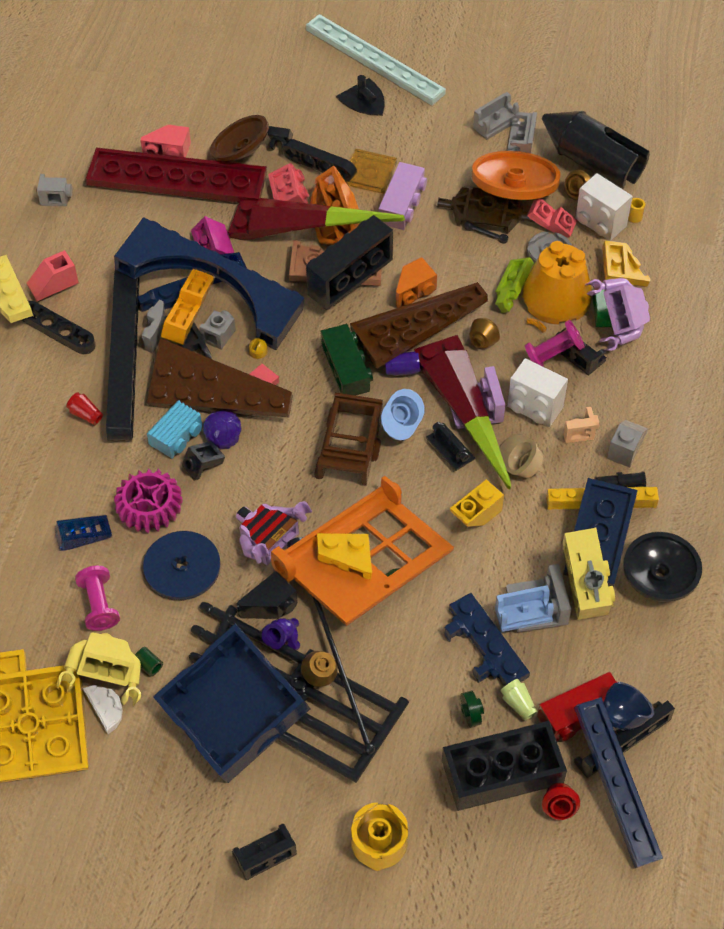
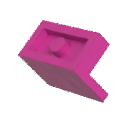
[191,216,235,259]

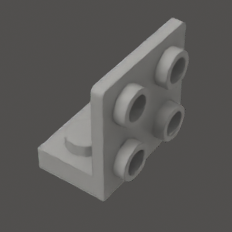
[506,564,571,632]

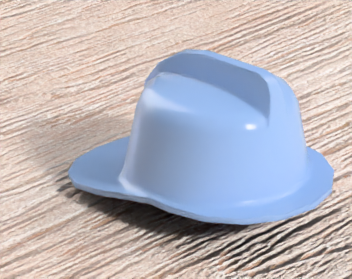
[381,389,424,440]

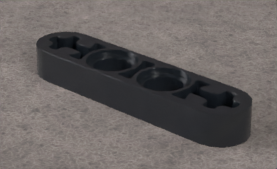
[282,139,357,182]
[22,301,96,354]

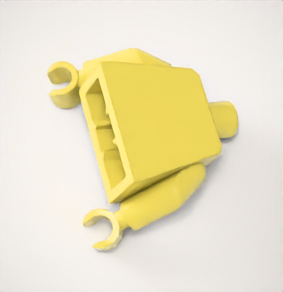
[57,632,141,706]

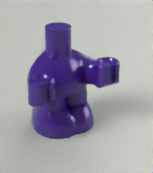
[262,618,300,650]

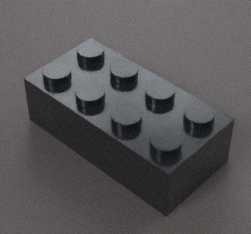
[306,215,393,310]
[442,721,567,811]

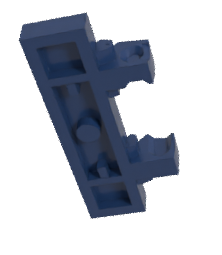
[444,593,530,686]

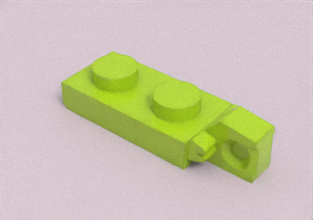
[495,257,534,313]

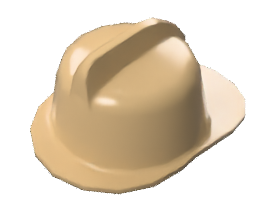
[500,434,544,478]

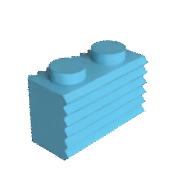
[147,400,202,458]

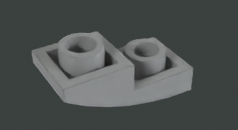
[142,299,166,353]

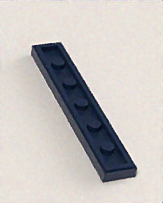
[574,697,663,868]

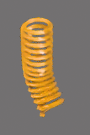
[527,317,547,333]

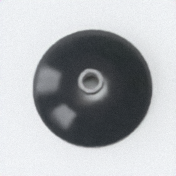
[623,532,702,602]

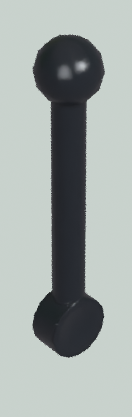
[464,222,508,244]

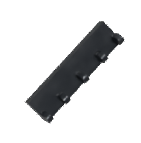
[574,700,675,778]

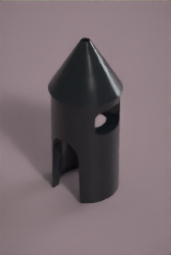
[542,111,650,189]

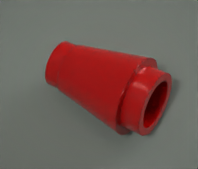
[66,392,103,425]

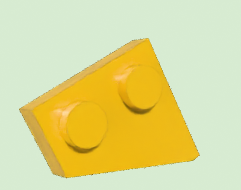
[602,240,650,287]
[317,533,372,579]

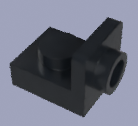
[182,441,225,480]

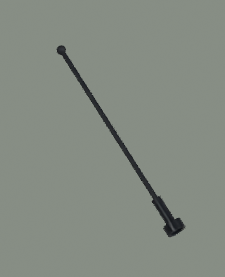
[286,537,375,754]

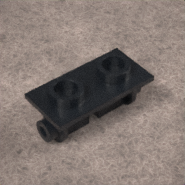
[426,422,475,471]

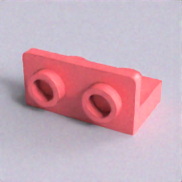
[268,163,309,203]

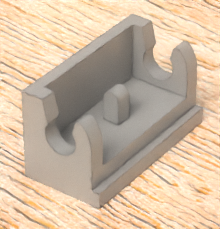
[473,92,519,140]
[507,112,537,153]

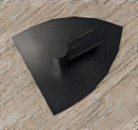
[336,75,385,116]

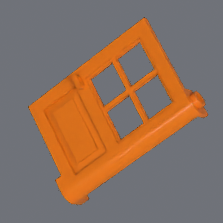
[271,476,454,626]

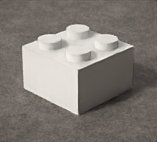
[575,173,633,241]
[507,358,568,428]

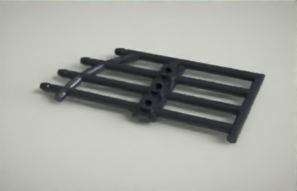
[189,602,409,783]

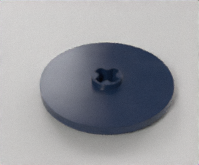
[143,531,221,600]

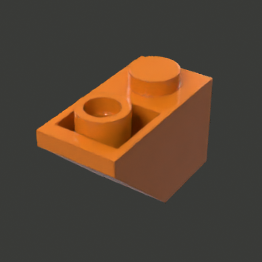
[396,257,437,308]

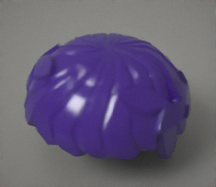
[203,411,242,449]

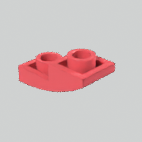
[527,198,577,238]

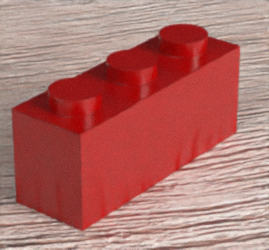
[537,672,617,741]

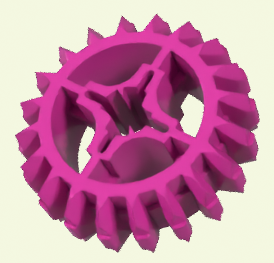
[114,468,183,533]

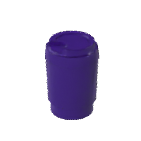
[386,352,420,376]

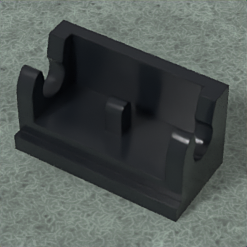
[556,328,607,376]
[232,823,297,881]

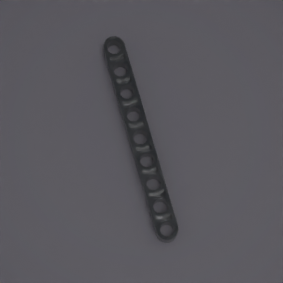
[106,269,140,441]

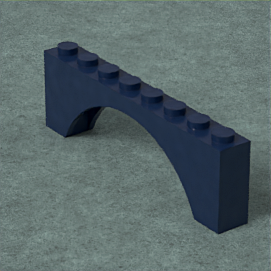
[114,217,305,350]

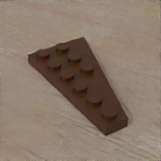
[350,282,488,369]
[147,338,293,418]

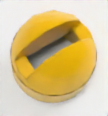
[248,338,268,359]

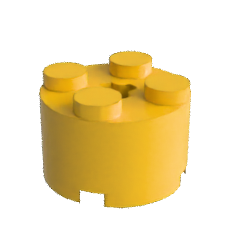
[351,803,408,871]

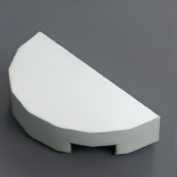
[83,685,123,734]

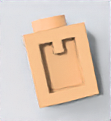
[563,407,599,443]

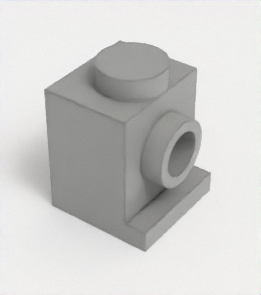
[37,174,73,206]
[200,310,236,350]

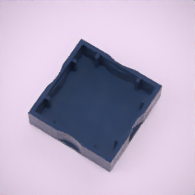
[153,623,311,783]

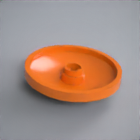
[472,151,561,200]

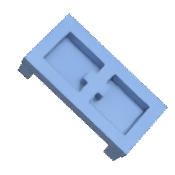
[495,585,554,632]

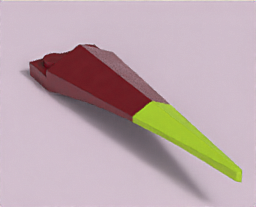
[228,198,405,240]
[414,335,511,490]

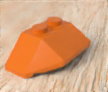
[310,166,360,245]

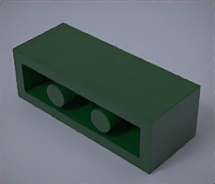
[320,324,373,396]

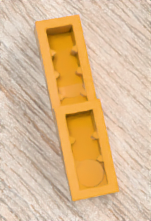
[161,269,215,345]

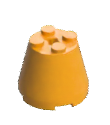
[522,241,592,325]

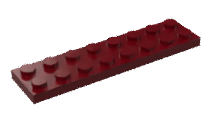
[86,147,267,203]

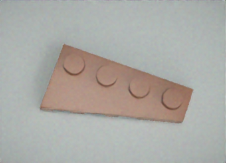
[289,240,382,286]

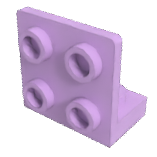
[450,366,505,429]

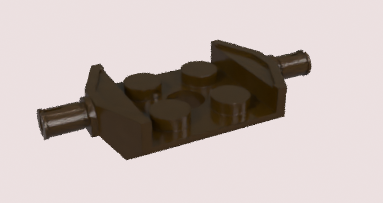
[437,186,535,234]

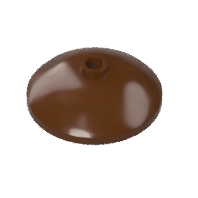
[210,115,269,162]

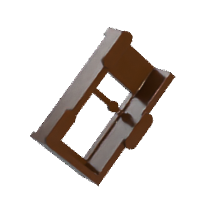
[314,392,383,486]

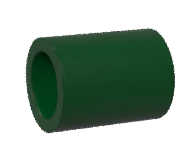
[135,647,163,676]

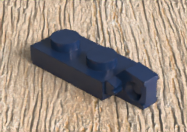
[137,277,188,312]

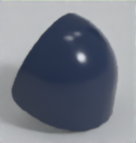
[604,682,654,730]

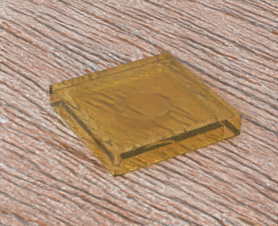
[345,149,397,194]

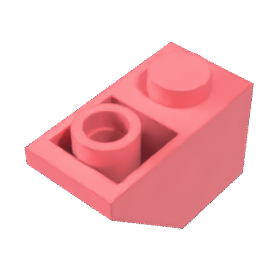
[140,125,191,157]
[27,250,79,301]

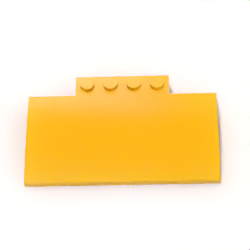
[0,649,89,783]

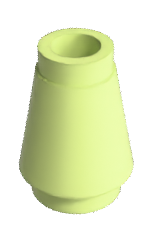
[501,679,538,721]

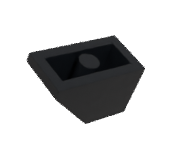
[237,571,298,619]

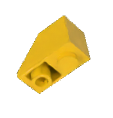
[450,479,504,527]

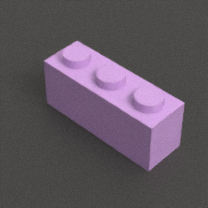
[379,162,427,230]

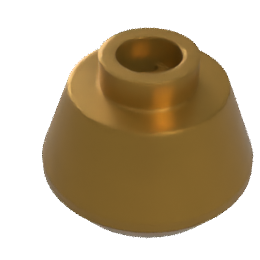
[565,170,592,200]
[469,318,500,348]
[301,651,337,687]

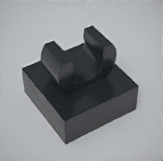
[268,126,293,149]

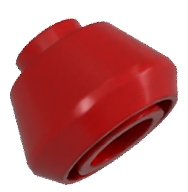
[542,783,580,820]

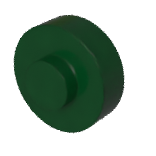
[460,690,484,728]

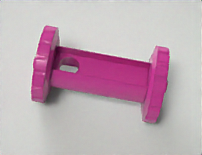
[525,320,585,368]
[75,565,120,631]

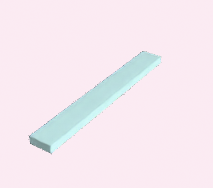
[306,14,446,106]

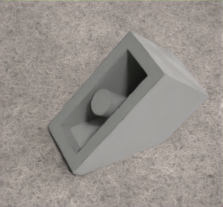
[607,420,648,468]

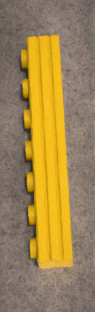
[546,487,659,510]

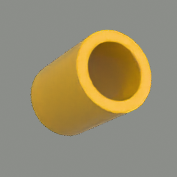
[628,198,645,223]

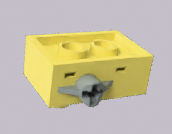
[562,528,615,620]

